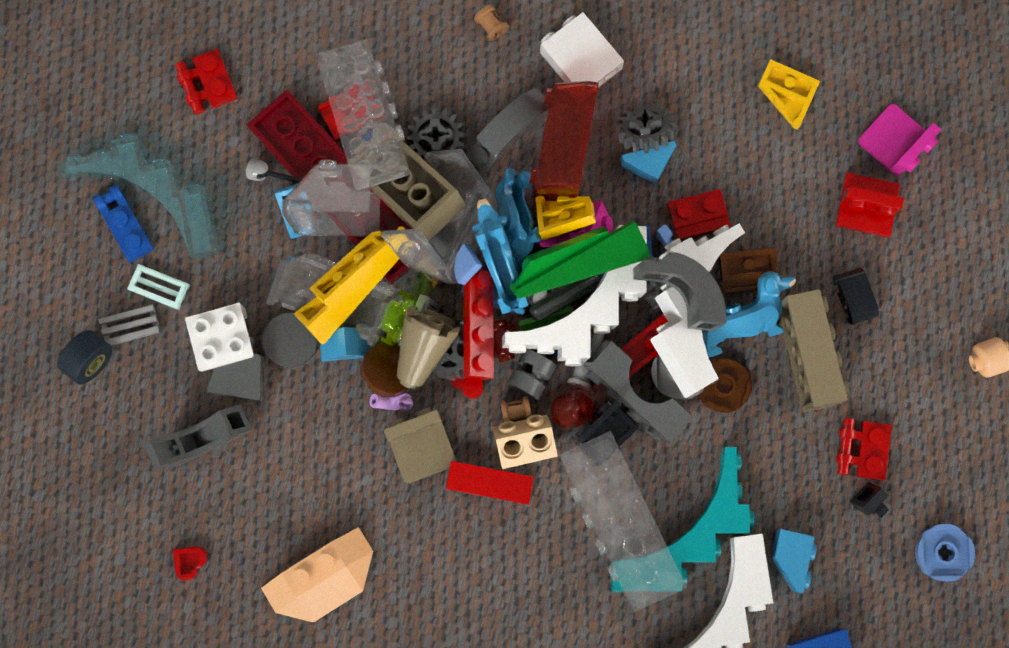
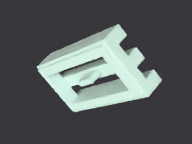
[127,264,190,310]

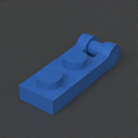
[92,184,154,263]

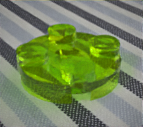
[381,290,417,346]

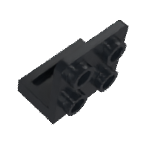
[574,400,639,467]

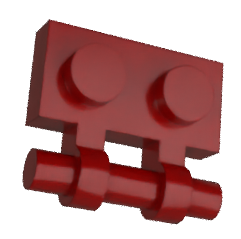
[175,49,238,115]
[836,418,892,481]

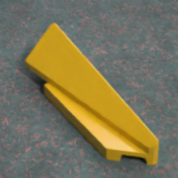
[294,227,413,344]

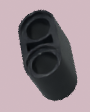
[833,267,879,325]

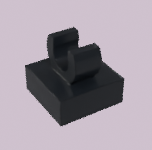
[849,482,889,518]

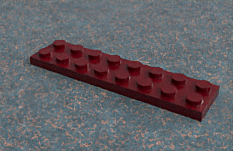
[246,90,432,285]

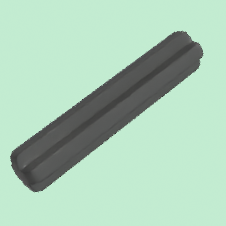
[529,275,600,322]

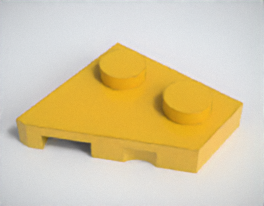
[758,59,820,130]
[535,196,596,240]

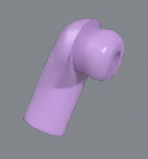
[369,392,413,412]

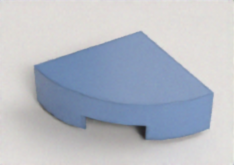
[655,224,673,249]
[454,244,483,285]

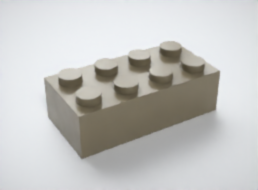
[780,289,849,413]

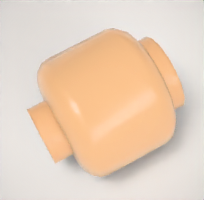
[969,337,1009,378]

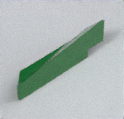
[509,220,651,299]

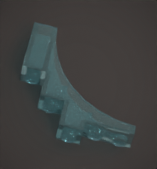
[58,133,221,260]

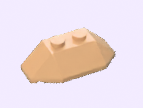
[261,527,373,622]

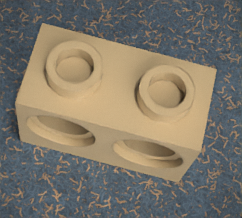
[493,415,558,469]

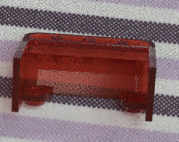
[529,80,599,201]

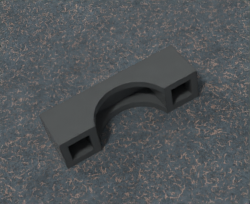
[583,341,693,443]

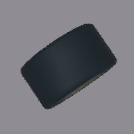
[57,330,112,385]

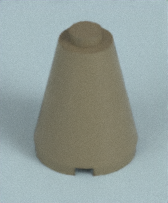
[396,306,460,389]

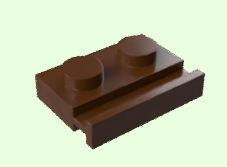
[719,247,777,293]

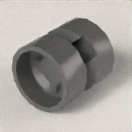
[507,349,557,401]

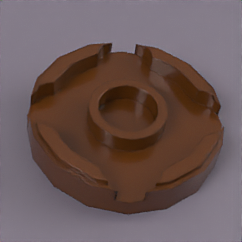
[360,343,409,397]
[698,357,752,413]

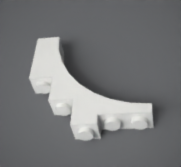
[650,224,745,398]
[502,225,647,366]
[684,534,773,648]

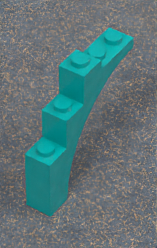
[611,447,754,591]

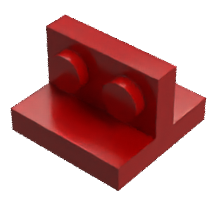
[835,172,904,238]

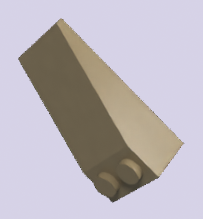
[347,127,466,243]

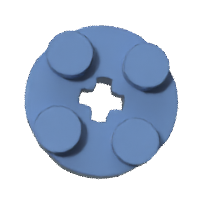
[915,524,975,582]

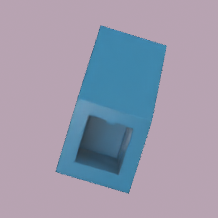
[770,529,817,594]

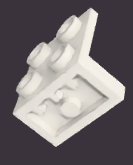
[185,303,254,372]

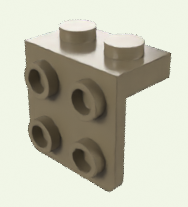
[384,408,456,484]

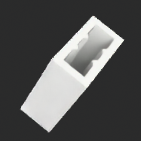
[540,12,624,101]

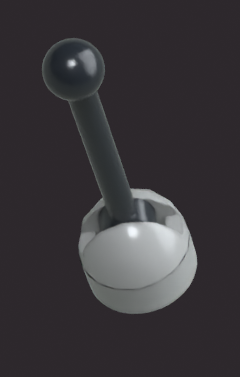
[246,158,311,188]

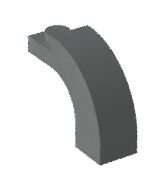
[466,88,555,174]
[633,252,726,331]
[144,405,251,470]

